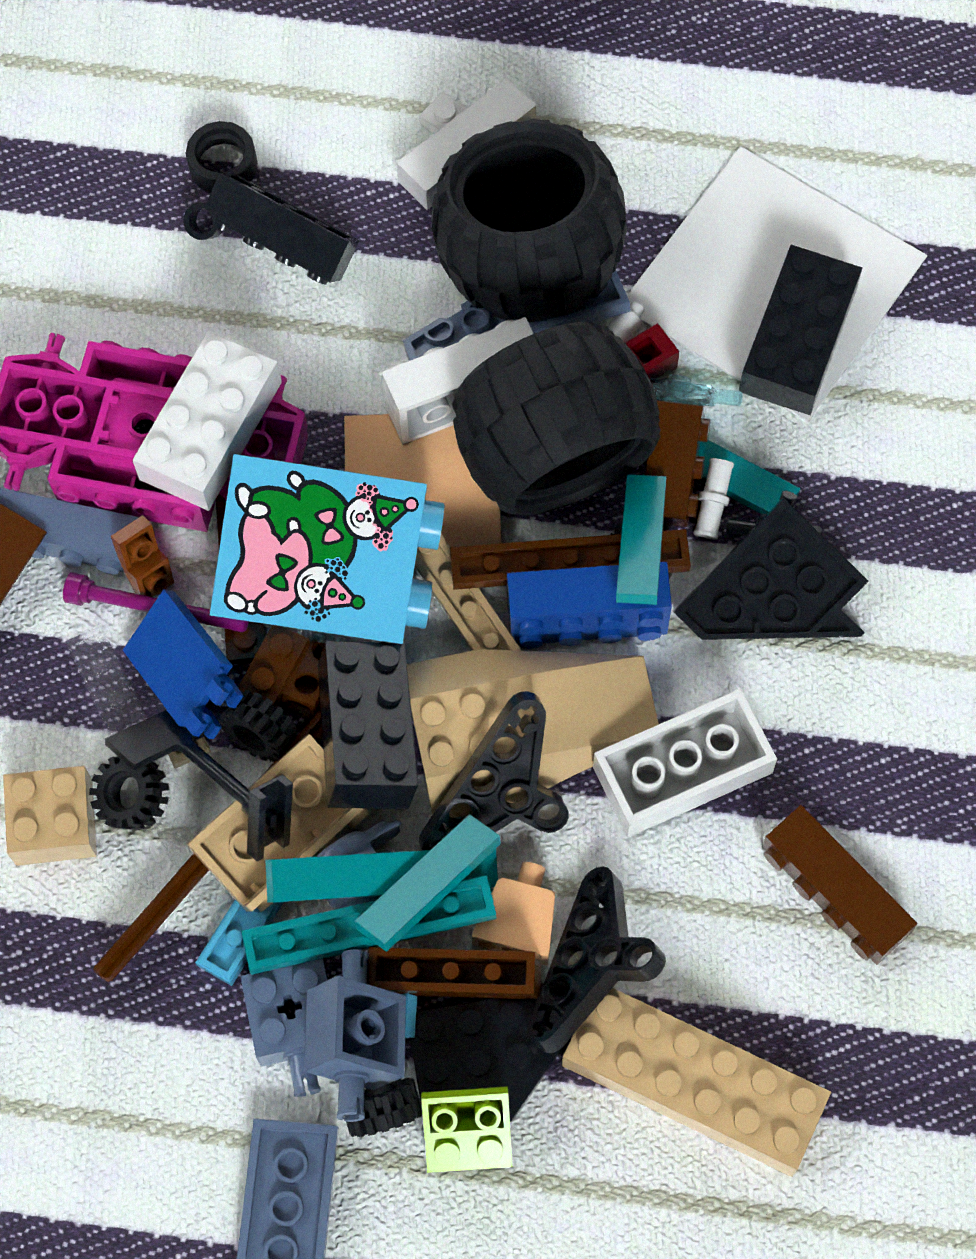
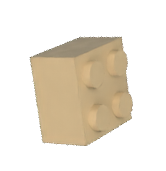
[3,766,97,866]

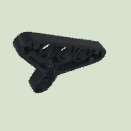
[419,691,569,850]
[527,866,666,1053]

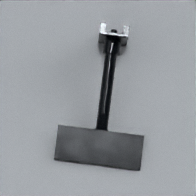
[105,700,293,862]

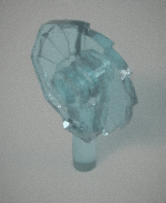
[650,374,743,407]

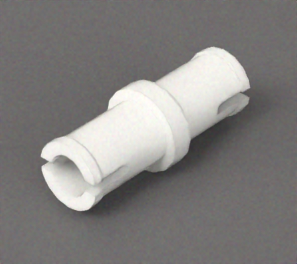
[693,458,734,540]

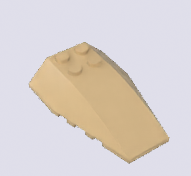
[407,649,659,818]

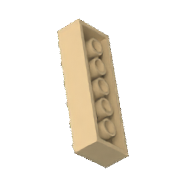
[562,988,831,1177]

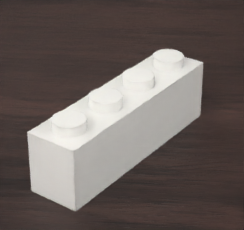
[397,77,536,210]

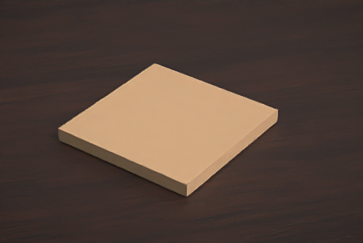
[344,414,501,547]

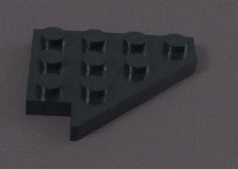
[672,498,869,640]
[410,987,570,1125]

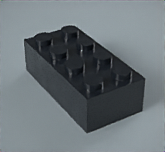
[739,244,863,416]
[318,641,418,809]

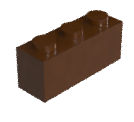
[645,400,711,527]

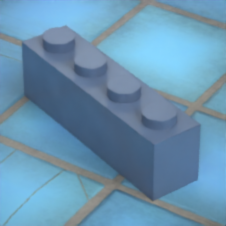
[0,488,139,575]

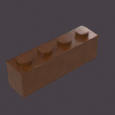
[762,805,918,965]
[367,947,542,999]

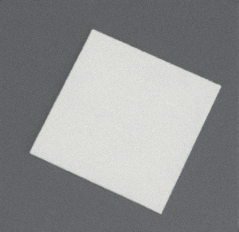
[627,146,927,423]

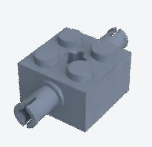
[304,949,406,1122]
[240,959,329,1097]

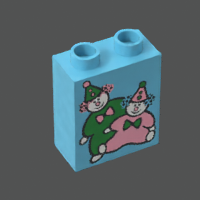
[210,454,445,644]

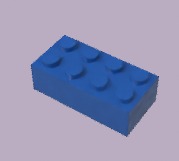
[507,562,672,649]

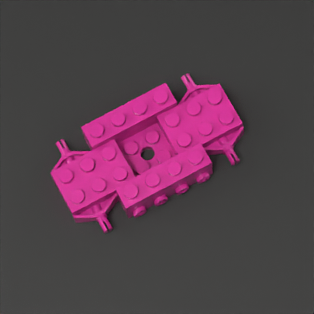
[0,333,308,532]

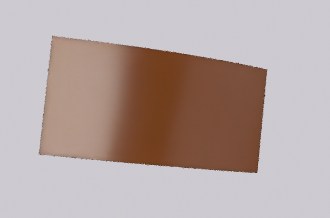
[111,515,175,597]

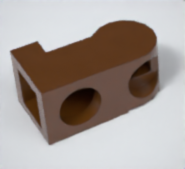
[282,639,325,720]

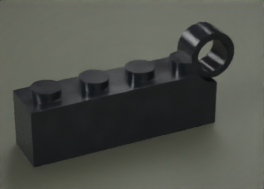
[183,172,360,285]

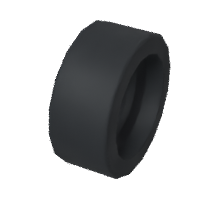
[185,121,258,193]

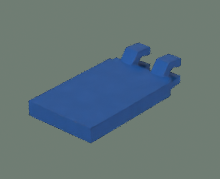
[123,589,243,739]

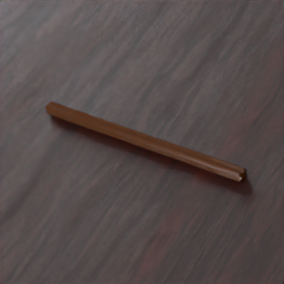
[93,641,386,982]

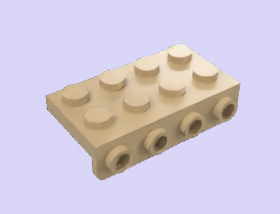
[186,734,369,912]

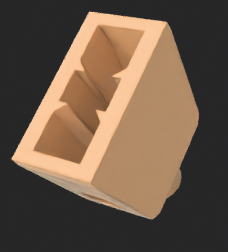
[472,862,555,966]

